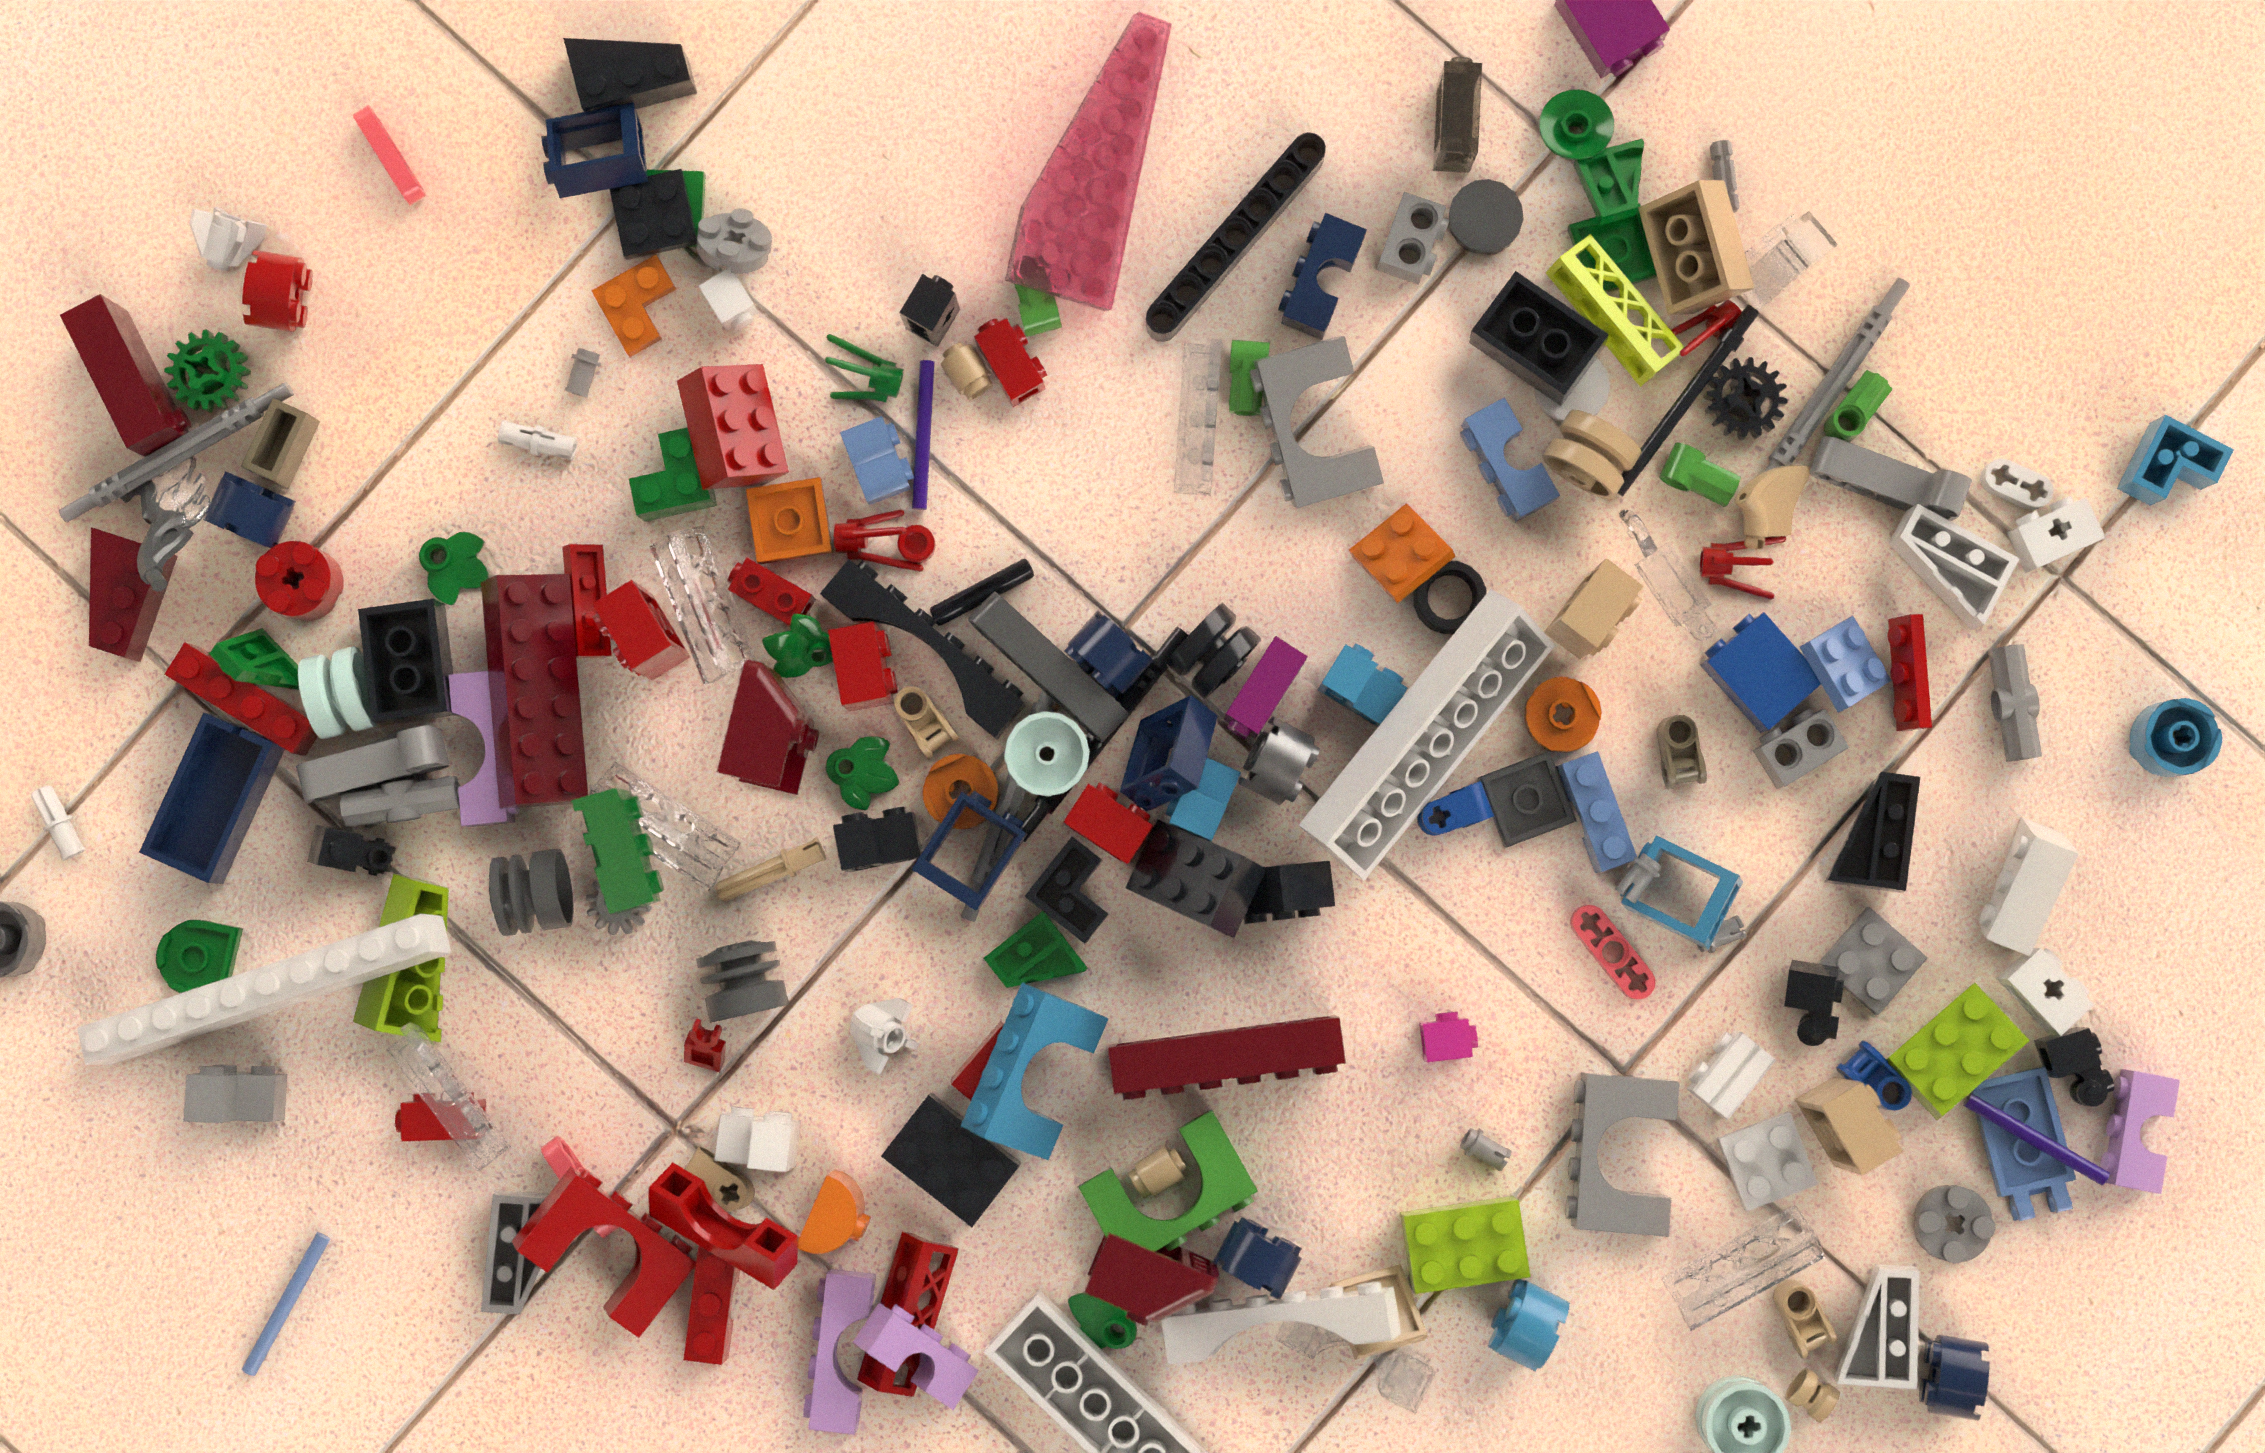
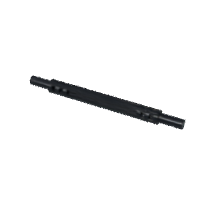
[1021,626,1188,842]

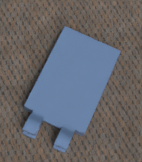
[1970,1067,2076,1221]

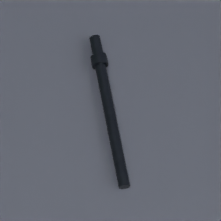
[1617,304,1760,497]

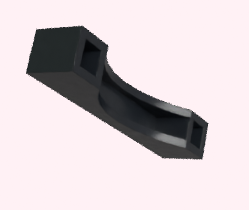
[820,559,1026,740]

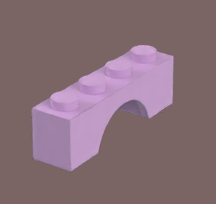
[449,671,520,827]
[803,1269,876,1435]

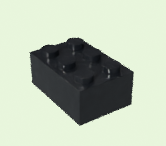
[1469,271,1609,406]
[358,598,458,725]
[1125,819,1267,938]
[881,1092,1022,1228]

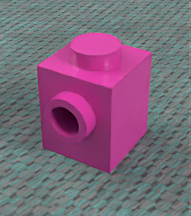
[1419,1011,1478,1062]

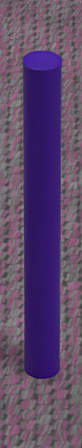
[912,360,935,510]
[1963,1093,2110,1186]

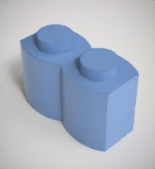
[840,416,914,505]

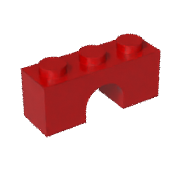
[683,1245,740,1365]

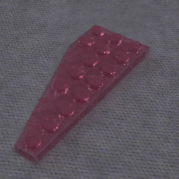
[1005,12,1172,312]

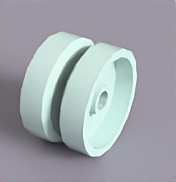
[298,646,378,740]
[1004,711,1090,796]
[1695,1375,1791,1453]

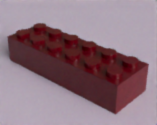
[481,574,588,809]
[1108,1015,1346,1100]

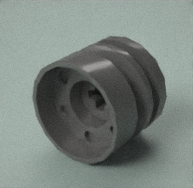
[489,848,574,936]
[696,940,789,1023]

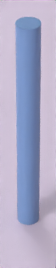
[241,1232,330,1376]

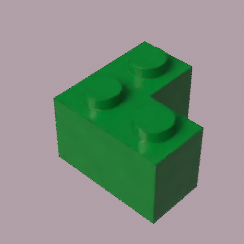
[629,427,717,522]

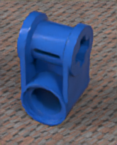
[1417,781,1494,836]
[1836,1040,1912,1111]

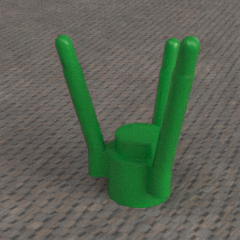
[825,334,904,403]

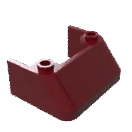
[717,659,819,795]
[1084,1232,1220,1326]

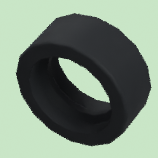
[1413,561,1487,634]

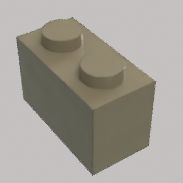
[241,398,320,489]

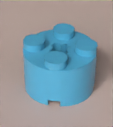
[2129,698,2223,777]
[1488,1279,1570,1372]

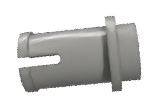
[565,348,601,398]
[1615,853,1662,904]
[1696,915,1746,953]
[1460,1128,1512,1172]

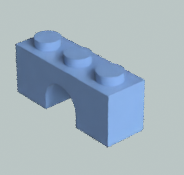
[1460,397,1560,522]
[1556,751,1638,873]

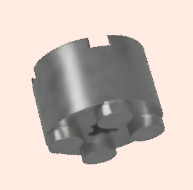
[1238,716,1320,805]
[0,901,46,978]

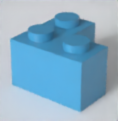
[2116,415,2234,506]
[1317,643,1408,727]
[1165,758,1241,842]

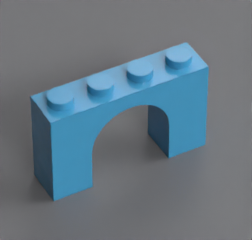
[961,983,1109,1160]

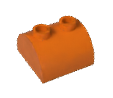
[798,1169,871,1254]

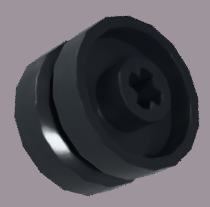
[1166,602,1261,700]

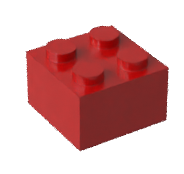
[828,622,899,712]
[1063,782,1153,866]

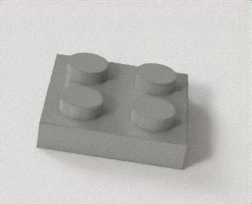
[1817,907,1928,1015]

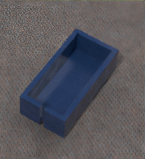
[139,712,285,884]

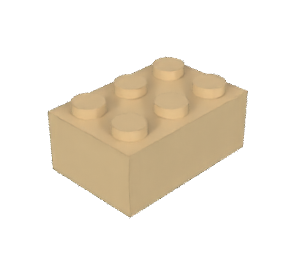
[1638,180,1755,315]
[1544,558,1644,659]
[1794,1077,1903,1175]

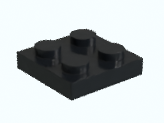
[609,169,697,260]

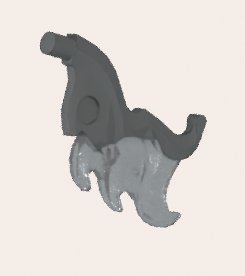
[120,456,211,592]

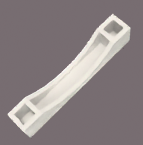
[1161,1282,1401,1365]

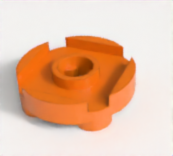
[1524,676,1602,753]
[922,754,999,830]

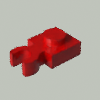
[684,1019,726,1073]

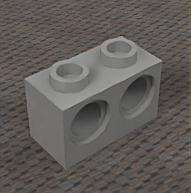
[1377,192,1449,285]
[1753,707,1850,789]

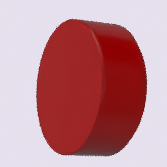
[897,525,936,564]

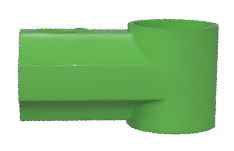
[1010,257,1062,337]
[1229,340,1270,416]
[1824,370,1893,442]
[1659,442,1741,507]

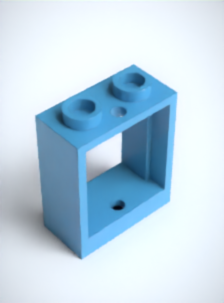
[1620,835,1743,950]

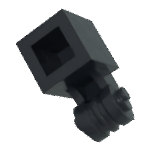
[307,825,396,876]
[1784,960,1844,1046]
[2034,1027,2115,1107]

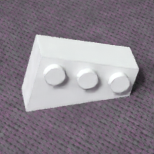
[1888,504,2020,630]
[1979,817,2079,956]
[1833,1264,1920,1390]

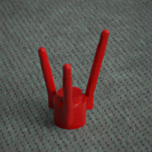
[1671,300,1742,357]
[834,509,924,572]
[1699,536,1787,600]

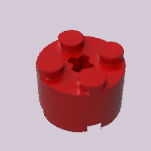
[242,250,313,332]
[255,541,344,621]

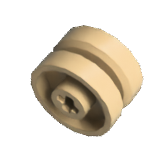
[1542,409,1642,500]

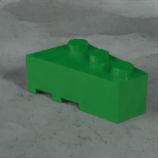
[571,788,664,914]

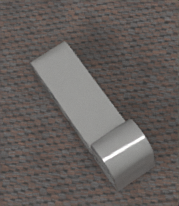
[1809,436,1972,521]
[296,725,450,803]

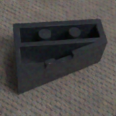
[563,38,698,112]

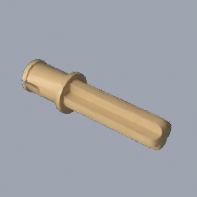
[715,838,827,902]

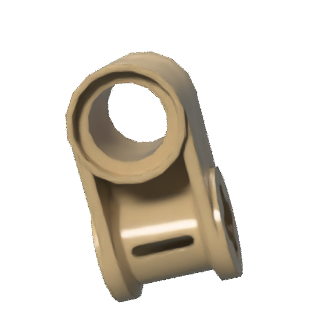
[894,687,959,760]
[685,1147,755,1211]
[1773,1279,1838,1359]

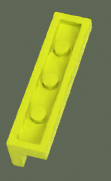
[1546,234,1684,387]

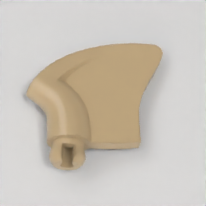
[1735,465,1810,549]

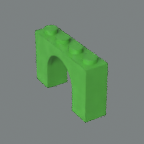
[1078,1110,1258,1251]

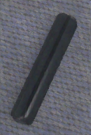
[930,559,1034,626]

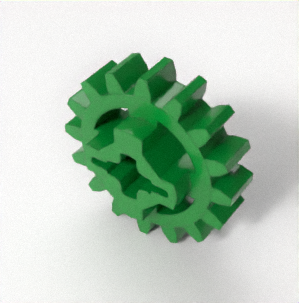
[164,329,251,413]

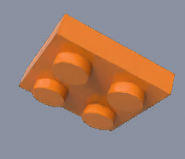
[746,477,833,564]
[1349,503,1456,604]

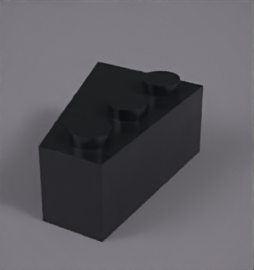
[1825,772,1921,893]

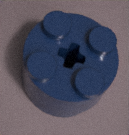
[203,471,296,548]
[1064,610,1154,699]
[1213,1217,1302,1300]
[1919,1334,1990,1421]

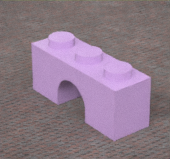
[2100,1069,2180,1194]
[853,1303,979,1410]

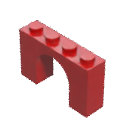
[512,1167,696,1338]

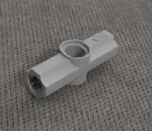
[1988,644,2042,762]
[340,776,461,827]

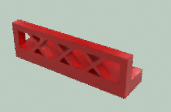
[857,1231,959,1397]

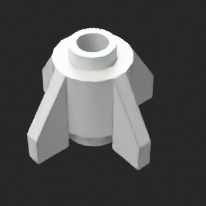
[189,207,267,271]
[850,998,920,1075]

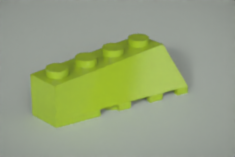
[353,874,449,1042]

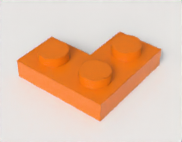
[591,254,676,357]

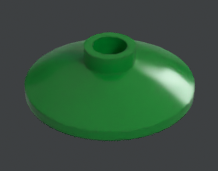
[1539,89,1614,160]

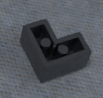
[833,807,922,873]
[1024,836,1109,944]
[1244,861,1335,924]

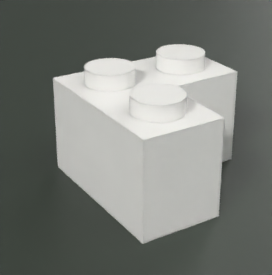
[714,1106,801,1172]

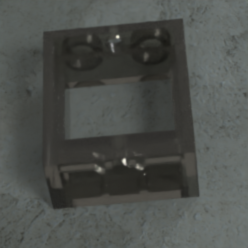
[1433,57,1482,173]

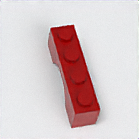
[164,642,318,756]
[648,1162,798,1290]

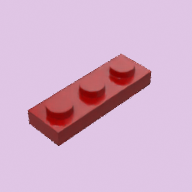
[562,544,612,658]
[1887,614,1932,731]

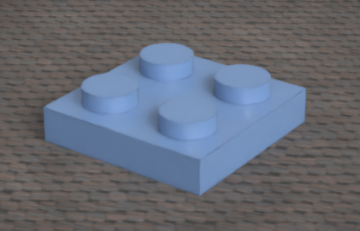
[1800,616,1892,713]

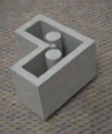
[183,1064,287,1123]

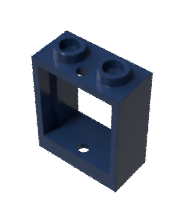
[541,102,648,199]
[1119,695,1218,812]
[911,790,1028,911]

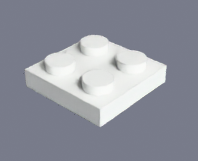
[1716,1111,1818,1211]

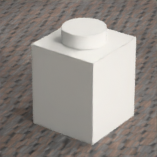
[699,267,759,332]

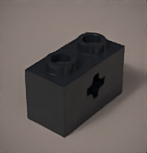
[899,274,960,347]

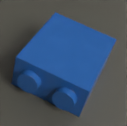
[1700,612,1821,733]

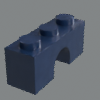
[1278,213,1367,340]

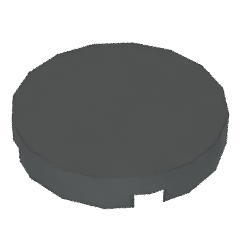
[1448,179,1524,255]

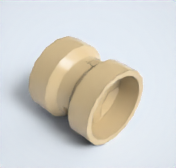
[1785,1368,1840,1423]

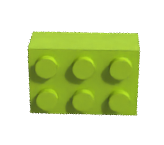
[1886,983,2030,1121]
[1400,1196,1531,1294]

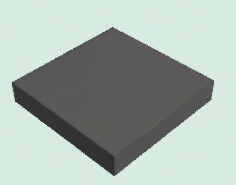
[1478,751,1577,848]

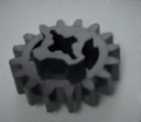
[1703,357,1788,440]

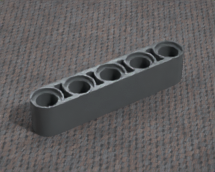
[968,591,1128,742]

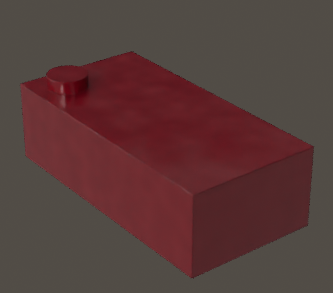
[60,294,192,457]

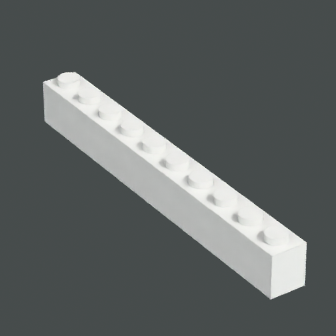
[77,914,451,1065]

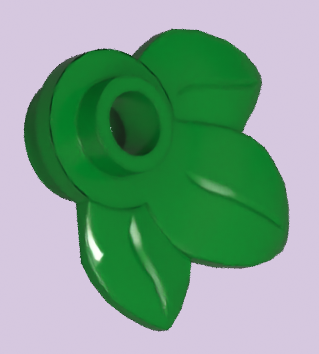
[419,532,489,606]
[762,614,833,678]
[825,736,899,810]
[1068,1292,1137,1349]

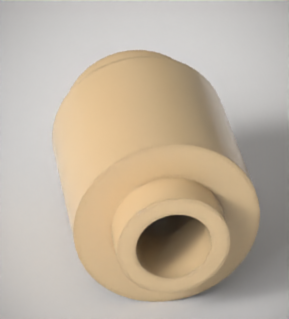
[940,342,993,401]
[1128,1145,1188,1199]

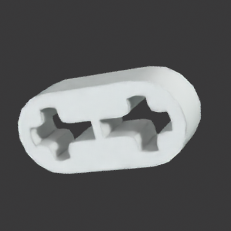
[1980,458,2054,510]

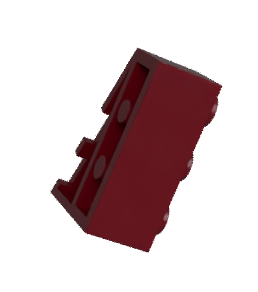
[89,527,178,662]

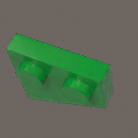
[1573,138,1644,225]
[209,628,300,690]
[983,911,1088,988]

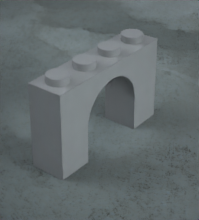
[1249,336,1384,508]
[1565,1072,1680,1237]

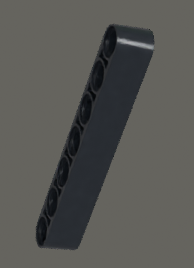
[1146,132,1326,342]

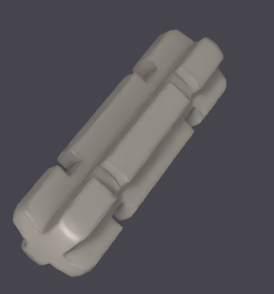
[1710,140,1740,213]

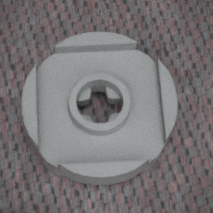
[697,208,772,274]
[1913,1185,1996,1264]

